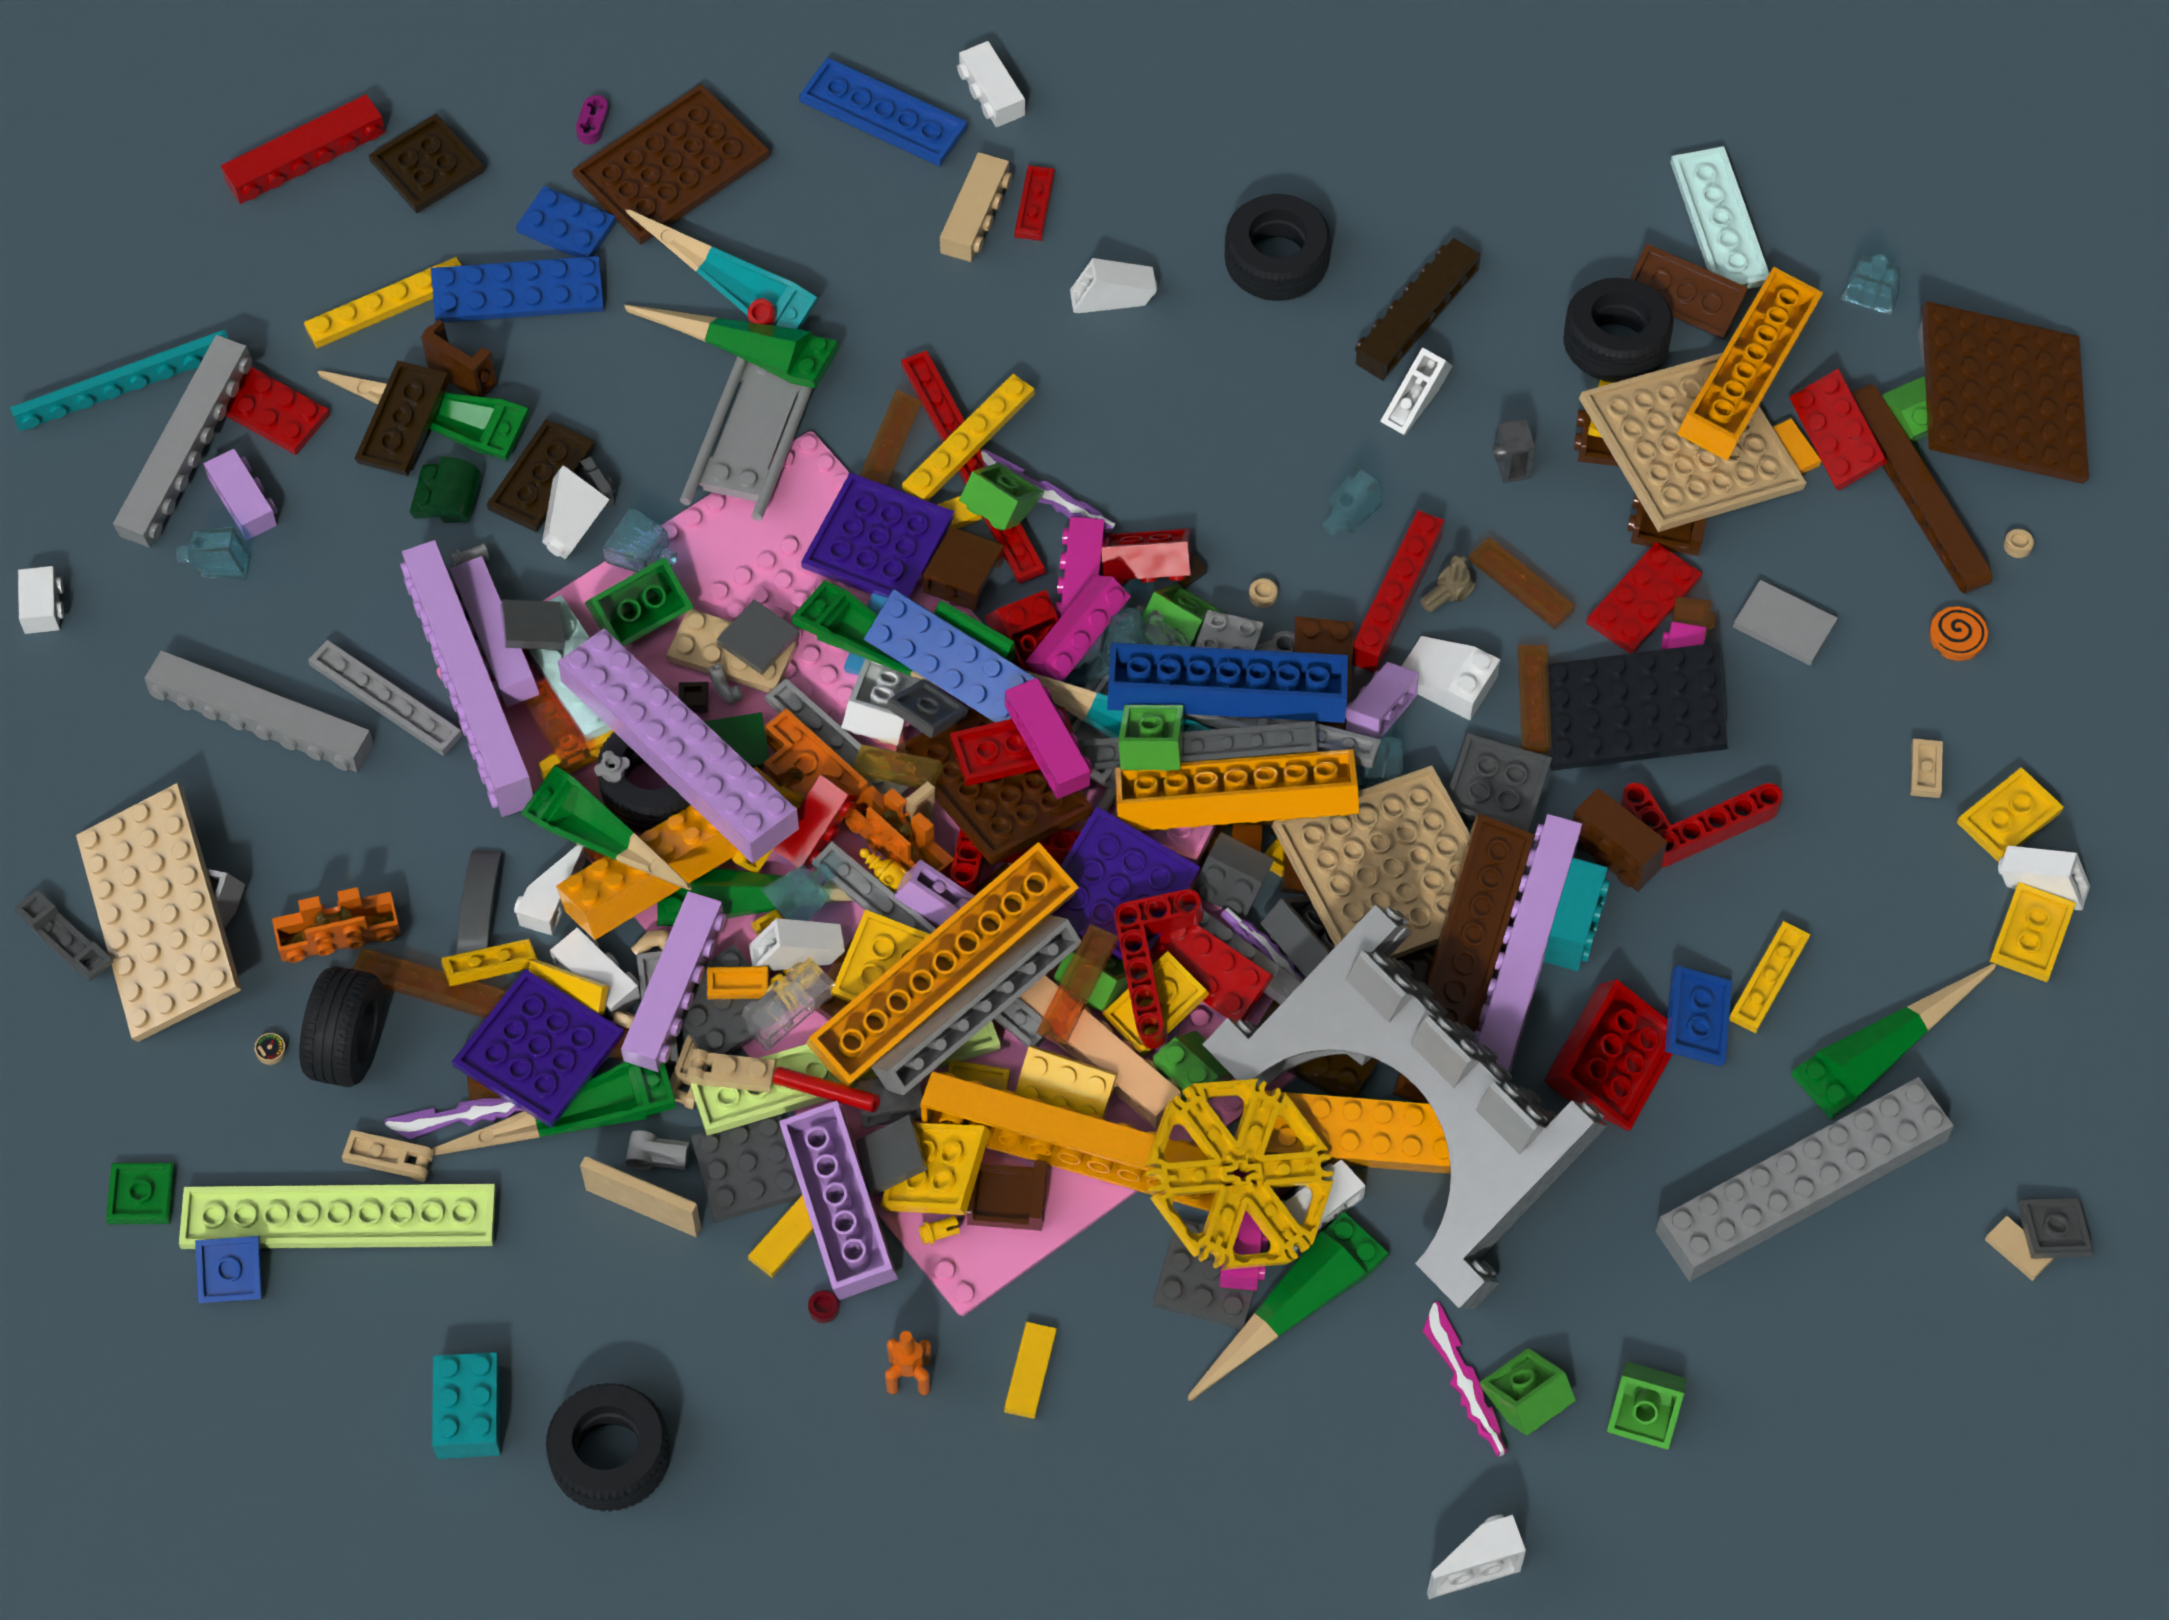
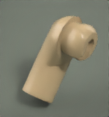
[631,929,670,956]

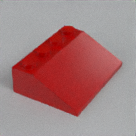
[1544,979,1672,1131]

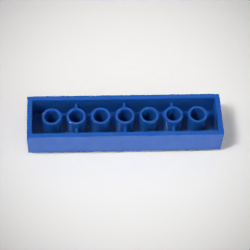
[1107,642,1348,723]

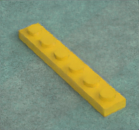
[304,257,461,349]
[902,374,1035,501]

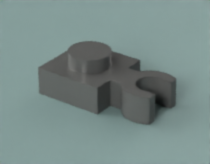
[580,457,616,509]

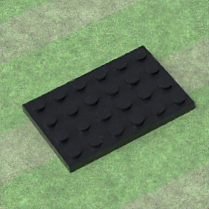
[1544,642,1728,771]

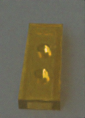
[852,745,943,788]

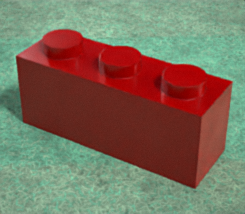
[773,774,859,869]

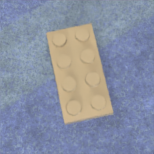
[666,609,797,693]

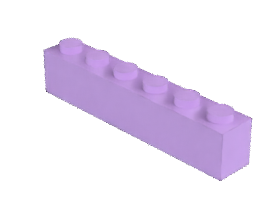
[449,556,540,707]
[621,891,726,1072]

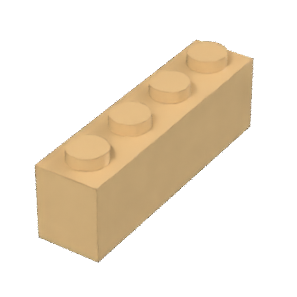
[940,152,1013,262]

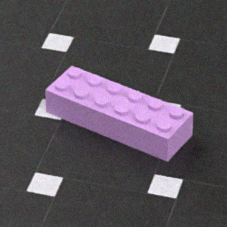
[779,1101,898,1300]

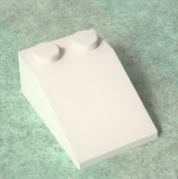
[1402,636,1501,720]
[841,658,920,746]
[1427,1515,1526,1599]

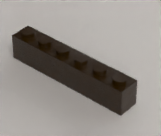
[1355,238,1481,381]

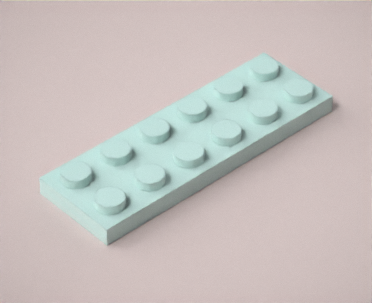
[1670,146,1770,289]
[525,595,612,742]

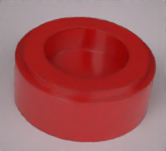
[747,298,777,325]

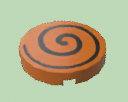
[1928,606,1988,661]

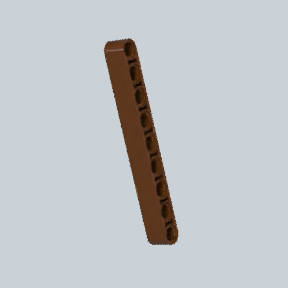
[1851,383,1993,594]

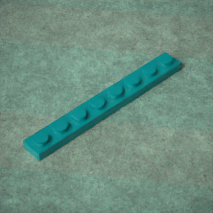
[10,329,229,432]

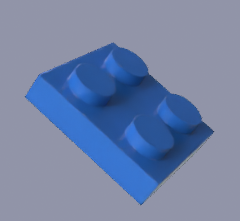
[195,1236,263,1303]

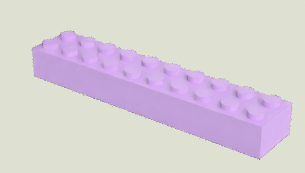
[400,540,533,817]
[558,628,799,863]
[1474,814,1582,1073]

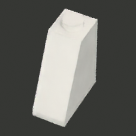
[1070,258,1158,313]
[542,465,610,559]
[1998,846,2090,911]
[749,918,845,971]

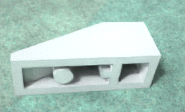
[1380,347,1452,435]
[514,845,586,936]

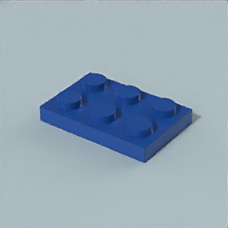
[516,186,616,258]
[1665,965,1732,1067]

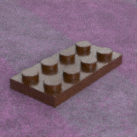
[1630,244,1749,340]

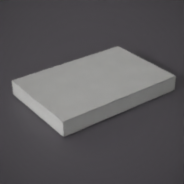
[1733,580,1838,666]

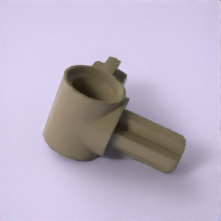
[1420,556,1476,612]

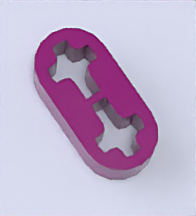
[576,95,609,145]

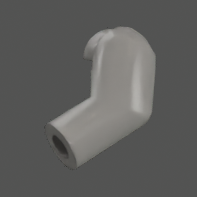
[708,664,743,704]

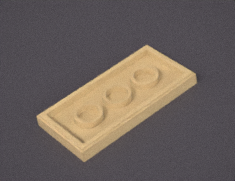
[580,1156,701,1238]

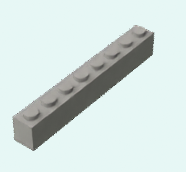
[113,335,252,548]
[144,650,374,773]
[871,915,1083,1095]

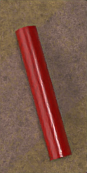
[773,1066,880,1113]

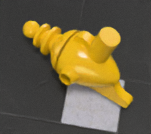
[859,848,908,894]

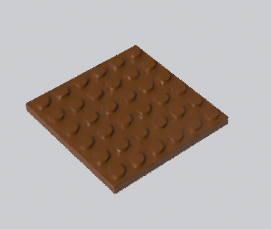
[1922,301,2089,484]

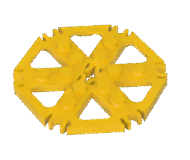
[1144,1079,1334,1270]

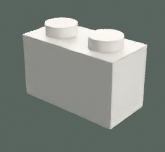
[18,566,64,634]

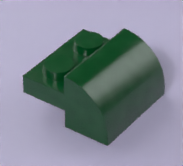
[409,456,482,523]

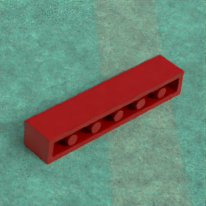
[220,94,385,204]
[1352,510,1444,673]

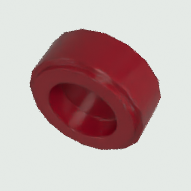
[808,1290,840,1323]

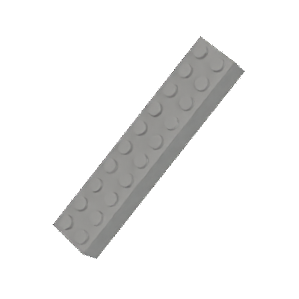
[1656,1077,1954,1282]

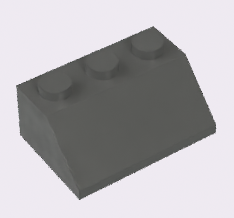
[1260,896,1335,980]

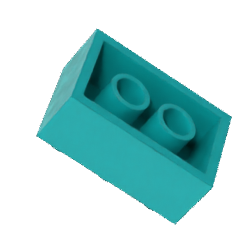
[1544,858,1610,972]
[432,1352,501,1459]

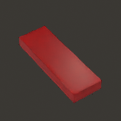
[1014,165,1055,241]

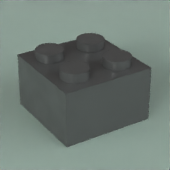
[1192,832,1275,920]

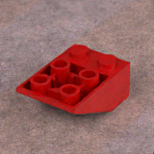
[984,590,1080,675]

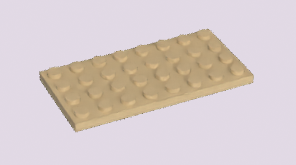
[76,783,242,1042]

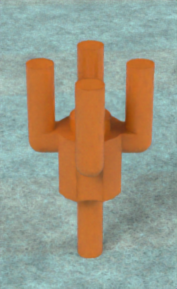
[885,1331,932,1395]

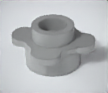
[594,751,630,783]

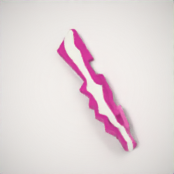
[1422,1302,1508,1457]

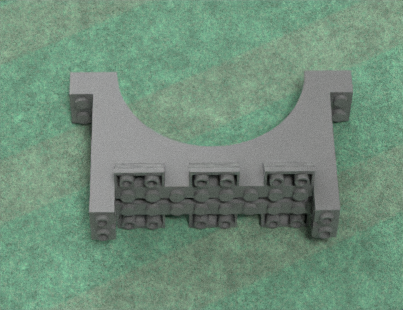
[1202,905,1607,1310]

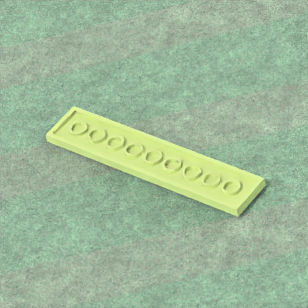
[690,1021,1000,1136]
[179,1184,496,1249]

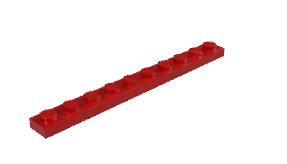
[901,350,1045,584]

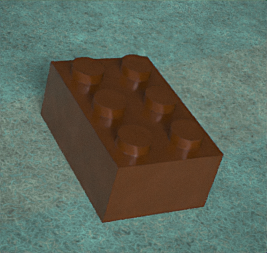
[1573,788,1667,892]

